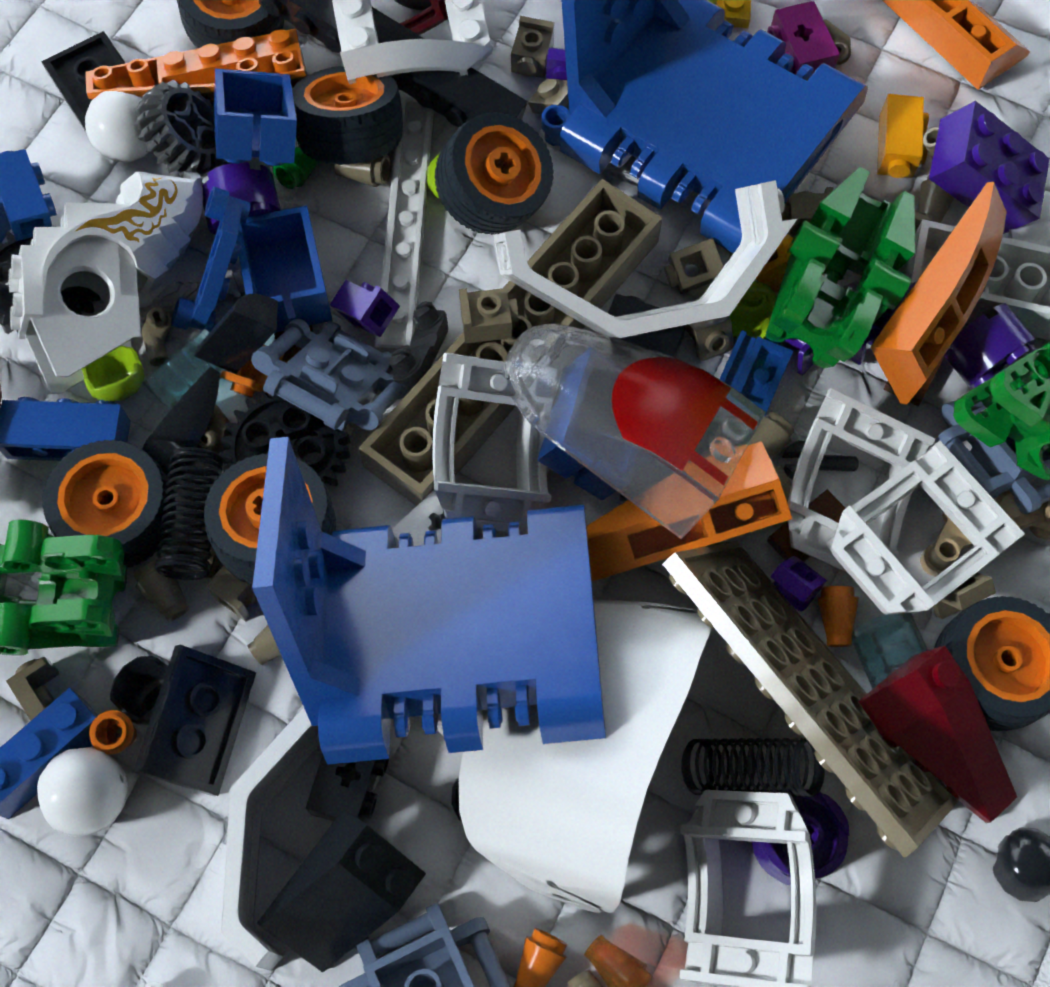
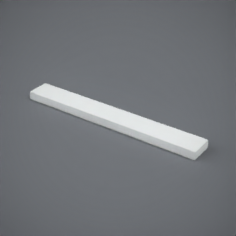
[375,97,435,353]

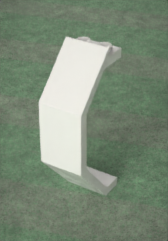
[493,180,797,338]
[221,708,444,971]

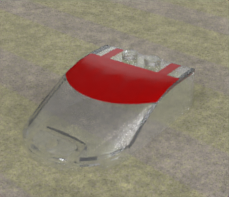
[504,324,766,539]

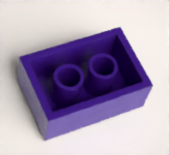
[929,100,1050,234]

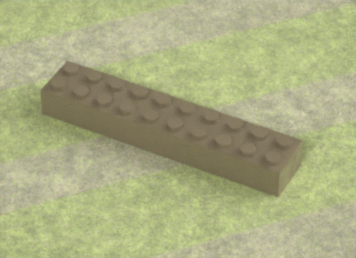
[359,179,662,506]

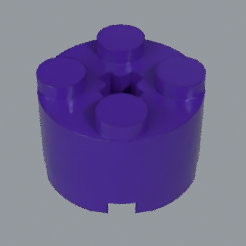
[201,162,281,235]
[944,303,1037,389]
[751,788,850,885]

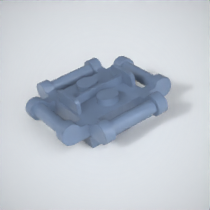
[251,318,411,431]
[935,400,1050,515]
[339,902,511,987]

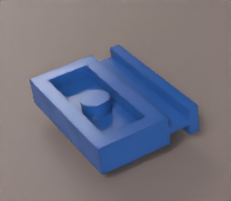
[719,330,793,419]

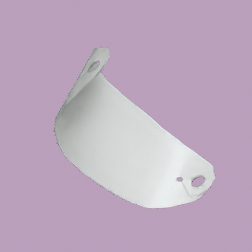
[459,600,710,913]

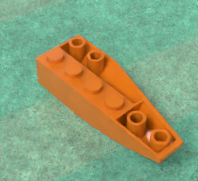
[882,0,1030,90]
[86,28,307,103]
[870,182,1007,404]
[587,441,792,581]

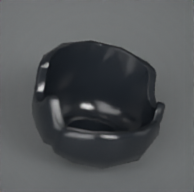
[110,656,168,725]
[993,827,1050,902]

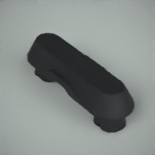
[389,301,449,388]

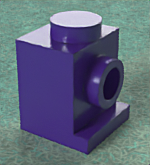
[330,280,400,337]

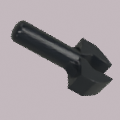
[782,440,859,480]

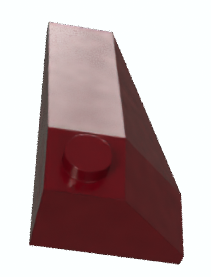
[858,645,1017,823]

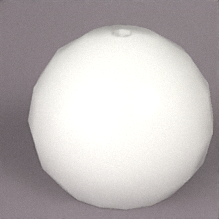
[85,91,148,162]
[37,747,128,837]

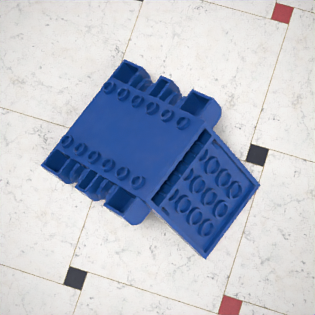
[559,0,868,254]
[252,437,606,765]

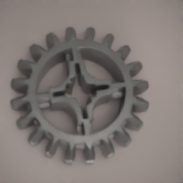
[134,80,226,178]

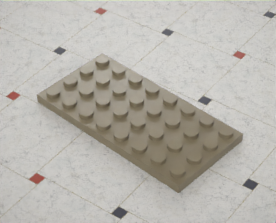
[663,540,959,858]

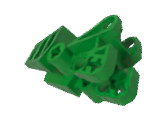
[765,167,915,368]
[953,342,1050,480]
[0,520,127,656]

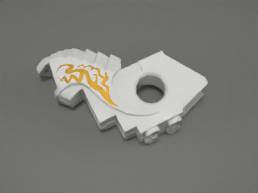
[9,171,203,394]

